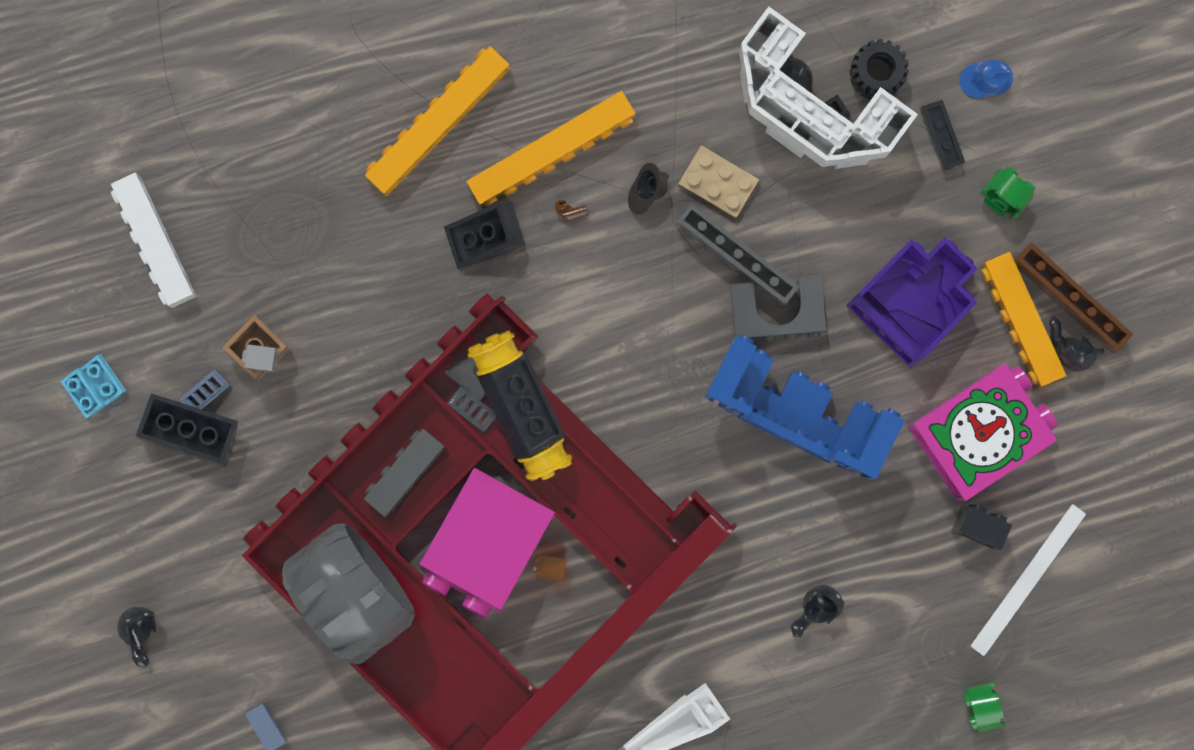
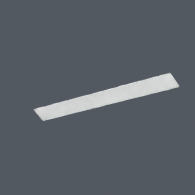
[971,504,1086,656]

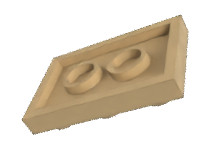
[678,145,759,219]

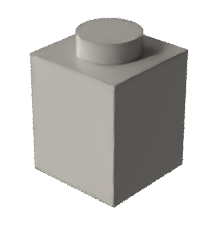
[242,345,279,372]

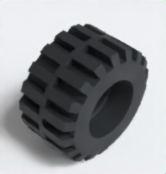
[849,39,909,99]

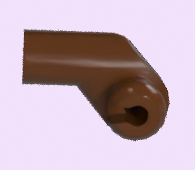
[555,200,588,221]

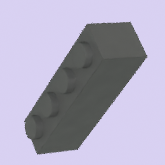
[364,429,446,518]

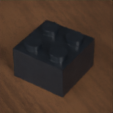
[951,504,1012,550]

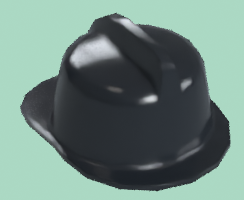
[628,163,669,214]

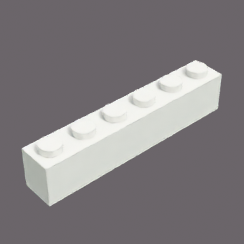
[111,172,197,308]

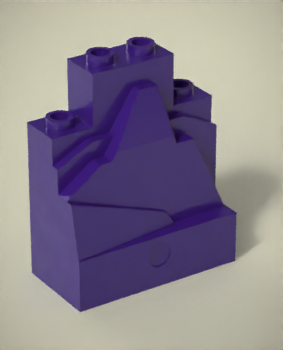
[846,237,978,368]

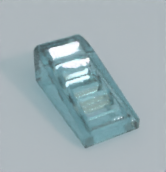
[447,386,496,432]

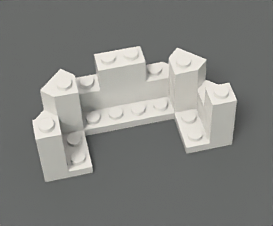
[739,6,918,169]

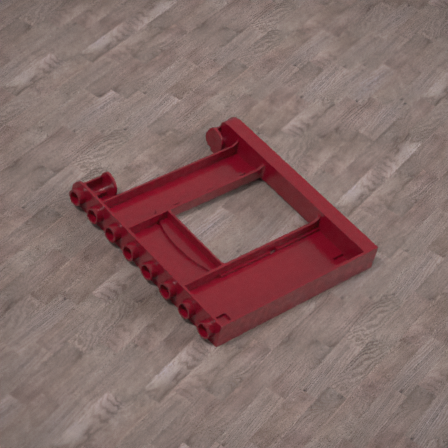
[241,293,737,750]

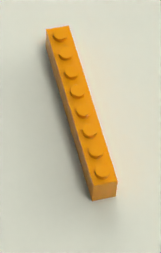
[365,46,510,197]
[466,91,636,208]

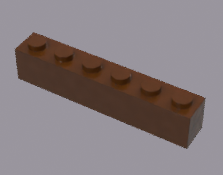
[1014,242,1133,353]

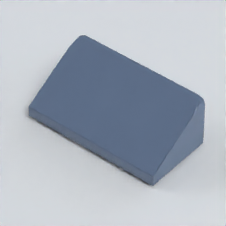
[245,702,288,750]

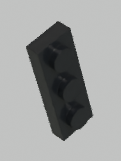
[920,99,965,171]

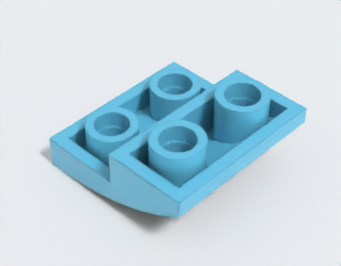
[61,354,127,418]

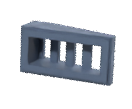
[179,369,231,410]

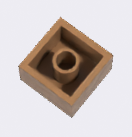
[222,315,291,381]

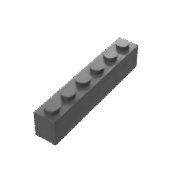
[676,203,799,307]

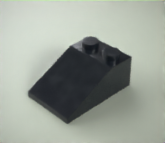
[444,202,526,269]

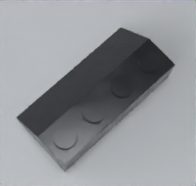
[136,393,238,468]

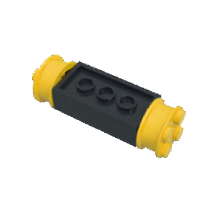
[467,331,572,481]

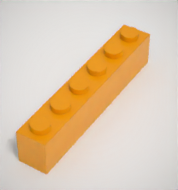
[981,252,1066,388]

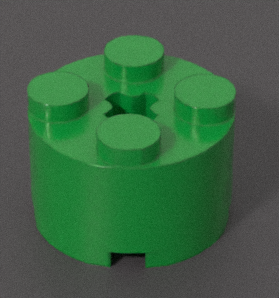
[980,167,1035,220]
[963,681,1006,733]

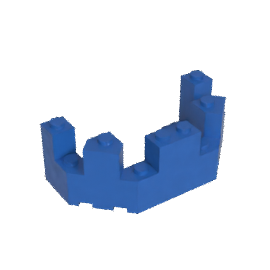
[704,335,905,480]

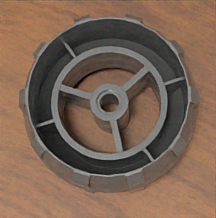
[282,523,415,664]

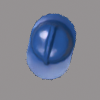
[960,60,1013,98]

